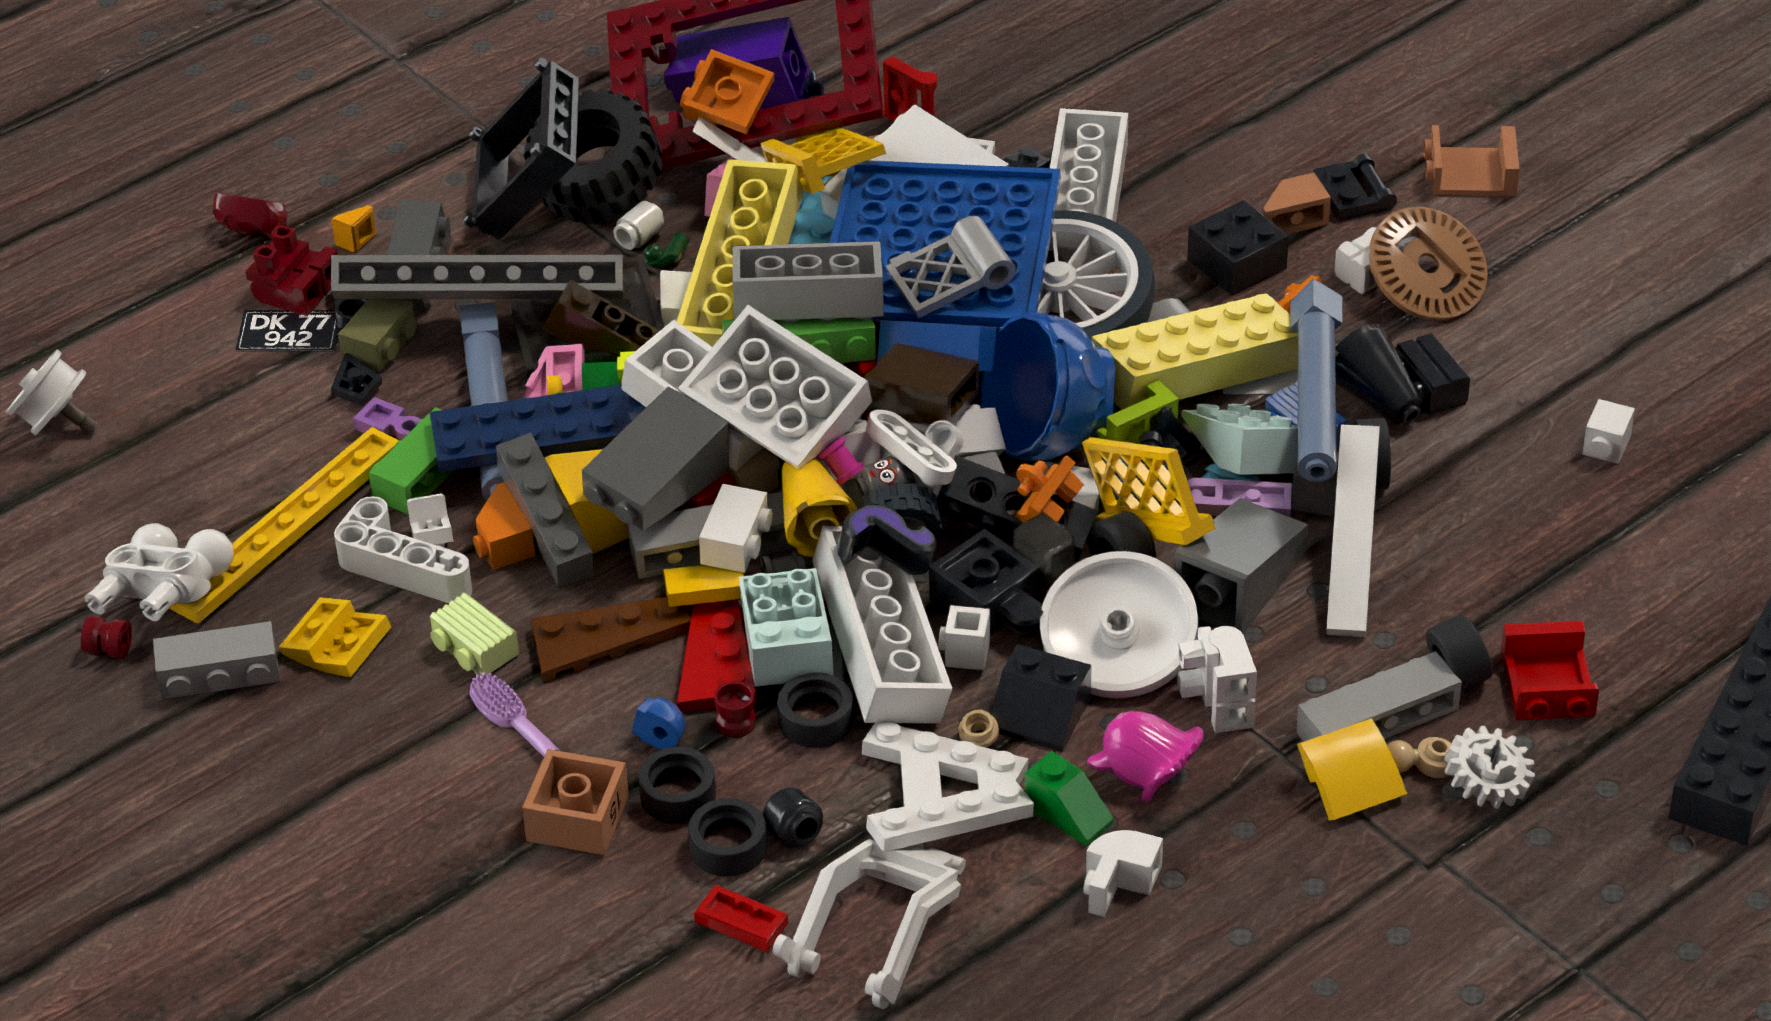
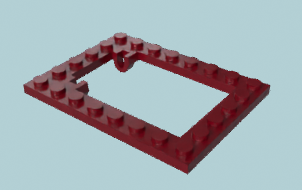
[607,0,884,169]

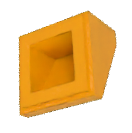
[331,205,376,253]

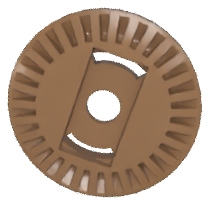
[1369,207,1488,321]

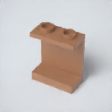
[1424,125,1520,197]

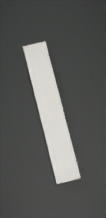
[1326,425,1379,637]

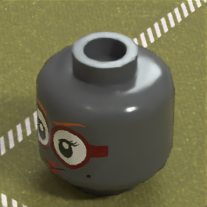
[856,456,916,498]

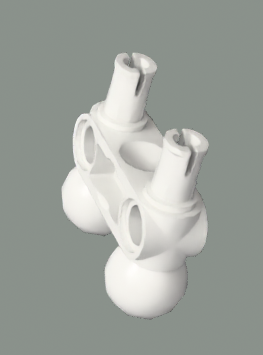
[84,523,234,621]

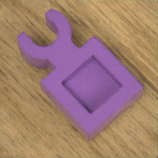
[353,397,421,441]

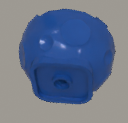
[980,311,1115,462]

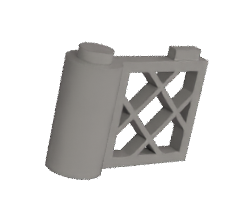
[886,216,1015,319]

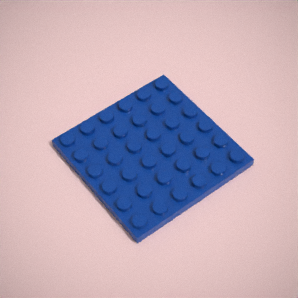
[830,160,1061,328]

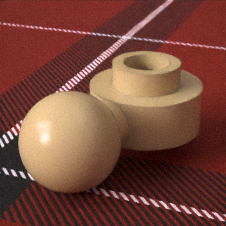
[1387,737,1452,778]

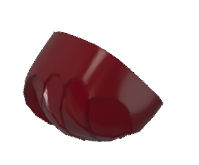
[212,192,287,238]

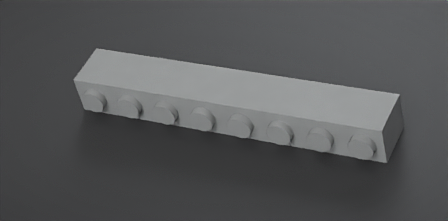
[331,255,623,299]

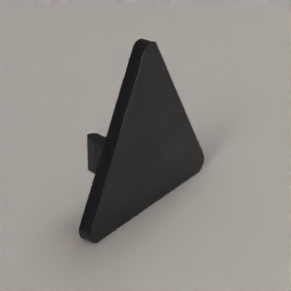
[1141,407,1200,462]

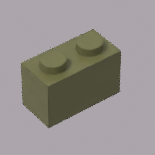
[338,299,417,373]

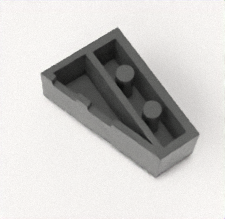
[387,199,453,311]

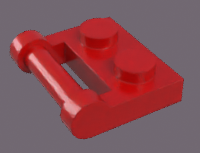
[883,56,938,121]

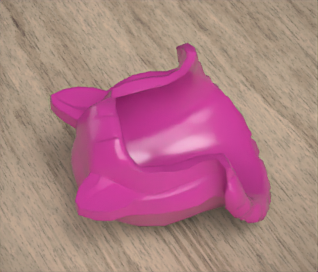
[1087,711,1204,803]

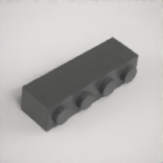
[496,432,594,589]

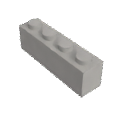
[1296,651,1462,742]

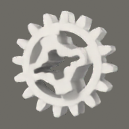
[1444,726,1535,809]

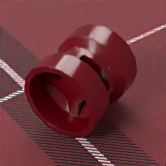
[80,616,132,659]
[714,681,756,738]

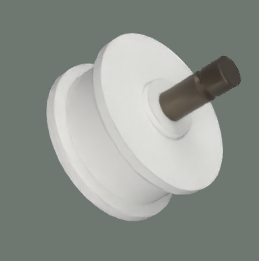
[6,349,98,435]

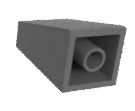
[582,386,729,531]
[1174,498,1308,634]

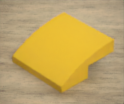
[663,565,744,607]
[278,597,391,677]
[1297,718,1407,821]

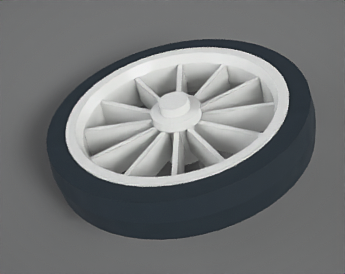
[996,210,1155,339]

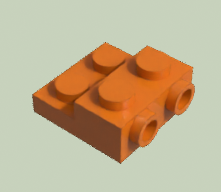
[680,49,774,134]

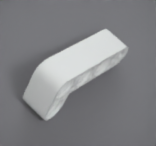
[334,496,472,603]

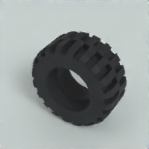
[524,89,663,223]

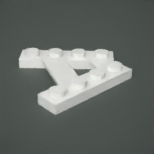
[862,722,1034,852]

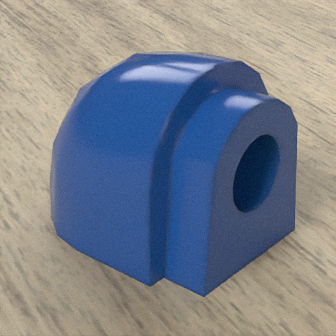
[632,697,685,750]

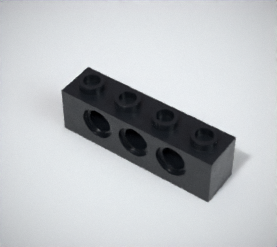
[937,455,1098,564]

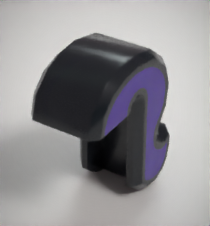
[837,505,937,575]

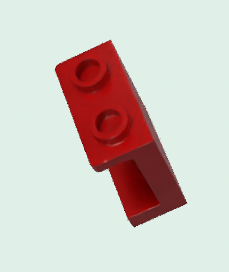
[1500,621,1599,720]

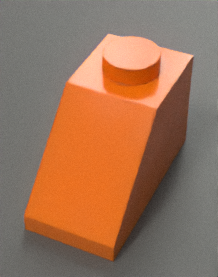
[473,482,536,570]

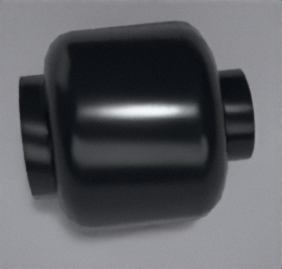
[763,787,823,848]

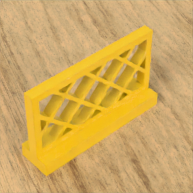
[760,127,886,194]
[1082,437,1216,545]

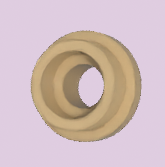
[958,710,999,748]

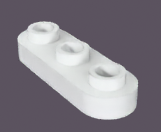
[866,410,957,487]

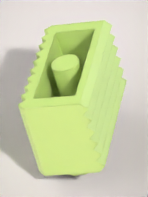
[430,592,519,676]

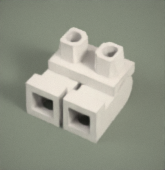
[1177,626,1257,733]

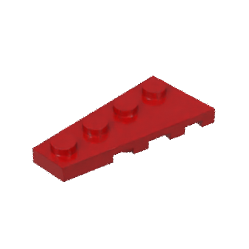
[677,599,757,713]

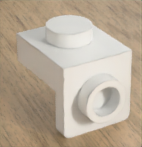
[407,494,453,547]

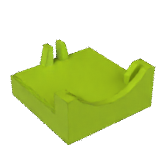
[1097,380,1179,464]

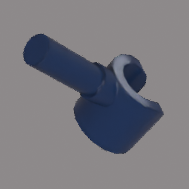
[804,71,824,99]

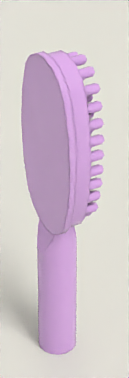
[470,672,560,757]

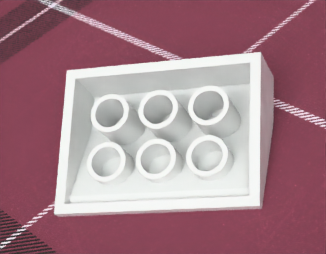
[678,305,872,470]

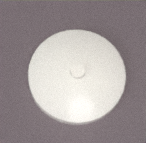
[1040,551,1198,698]

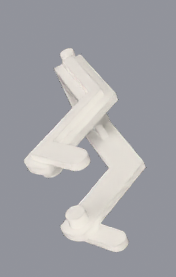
[773,839,966,1009]

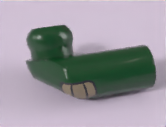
[643,232,689,269]

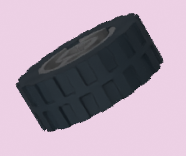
[856,483,942,539]

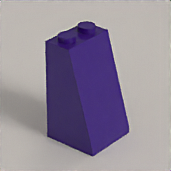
[664,16,810,109]

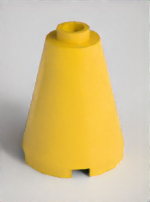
[781,457,858,557]

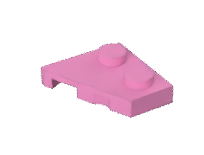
[523,344,584,398]

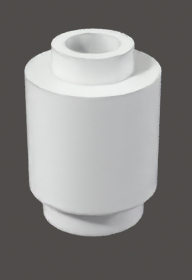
[613,201,664,250]

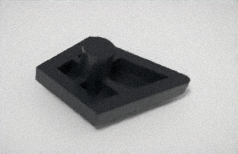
[331,353,383,405]

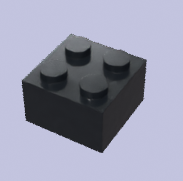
[1187,200,1289,296]

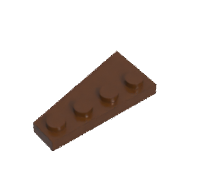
[531,597,691,684]

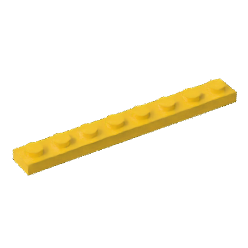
[170,427,399,624]

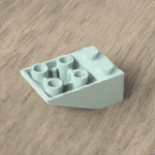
[1181,404,1299,474]
[739,568,834,687]

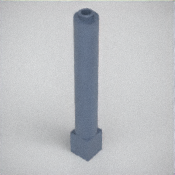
[1290,279,1342,482]
[459,302,508,500]

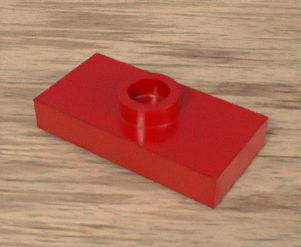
[694,885,789,952]

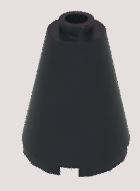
[1335,324,1422,424]

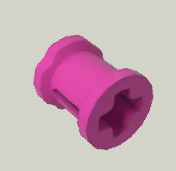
[816,436,865,486]

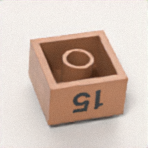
[522,749,629,855]

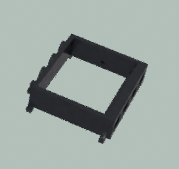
[463,58,579,241]

